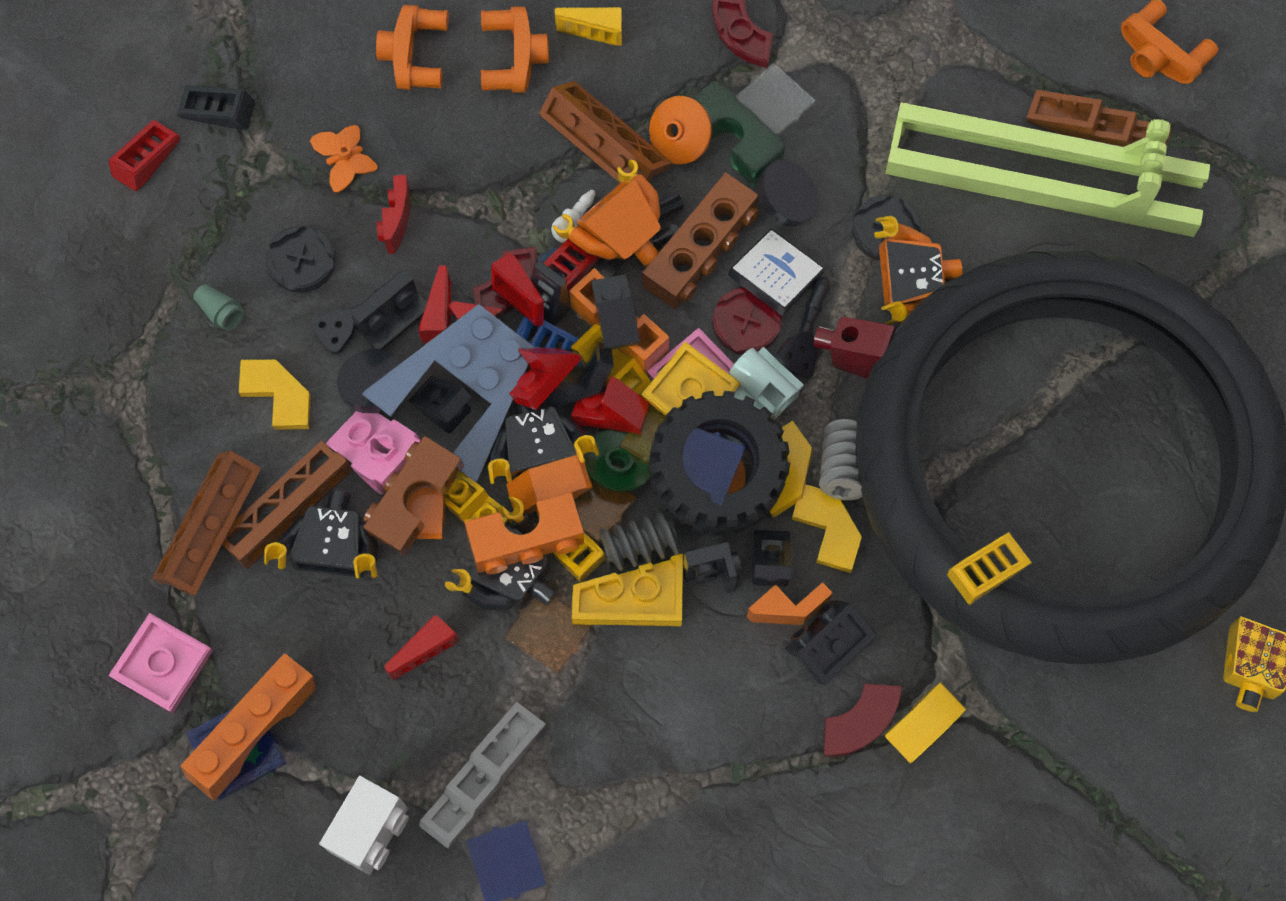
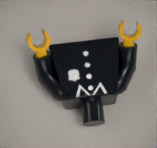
[488,402,599,484]
[264,490,379,579]
[445,496,559,610]

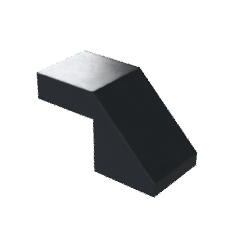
[546,341,614,408]

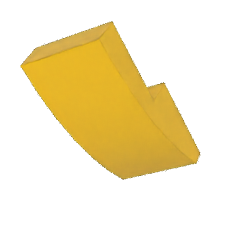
[445,471,513,524]
[885,681,966,764]

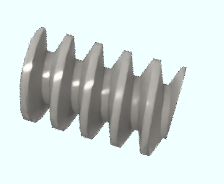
[819,419,862,500]

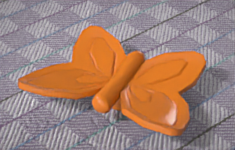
[310,125,378,193]

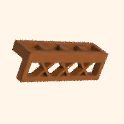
[539,81,672,183]
[222,440,352,570]
[152,451,261,596]

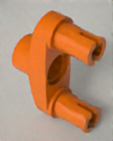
[1121,0,1218,84]
[376,5,449,90]
[481,6,549,93]

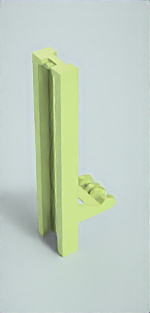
[885,102,1210,237]

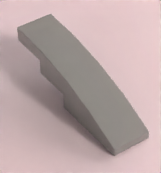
[419,702,546,849]

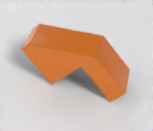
[506,455,592,515]
[408,487,446,539]
[747,582,833,625]

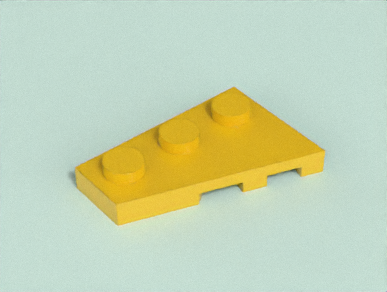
[572,553,683,626]

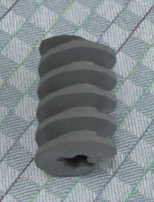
[600,512,679,571]

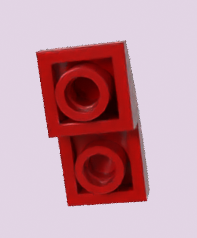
[376,175,411,254]

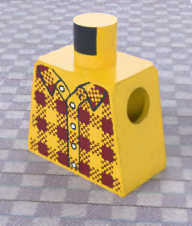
[1223,616,1286,712]

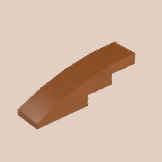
[1026,90,1172,147]

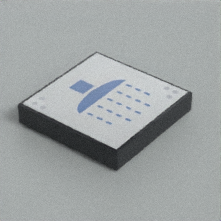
[728,229,825,316]

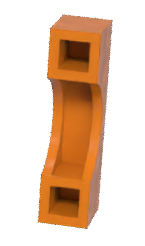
[180,653,316,801]

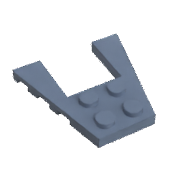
[362,304,535,482]

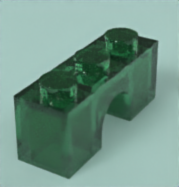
[693,80,785,187]

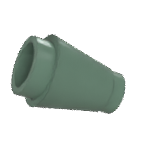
[193,284,244,331]

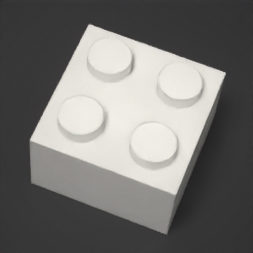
[319,775,409,875]

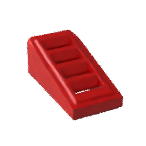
[108,119,180,191]
[544,238,600,295]
[491,253,544,327]
[419,265,452,343]
[384,615,459,680]

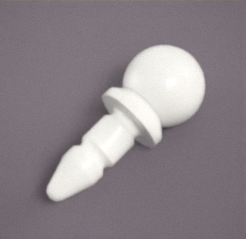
[551,190,596,243]

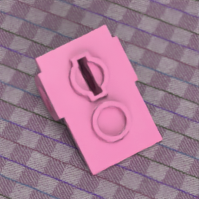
[326,411,421,495]

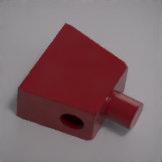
[813,317,895,379]

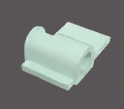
[723,347,804,450]

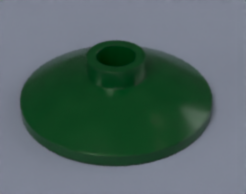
[584,430,651,492]

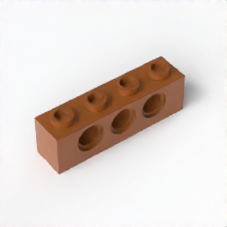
[642,172,759,309]

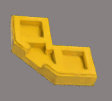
[239,359,311,430]
[768,421,813,518]
[792,485,862,573]

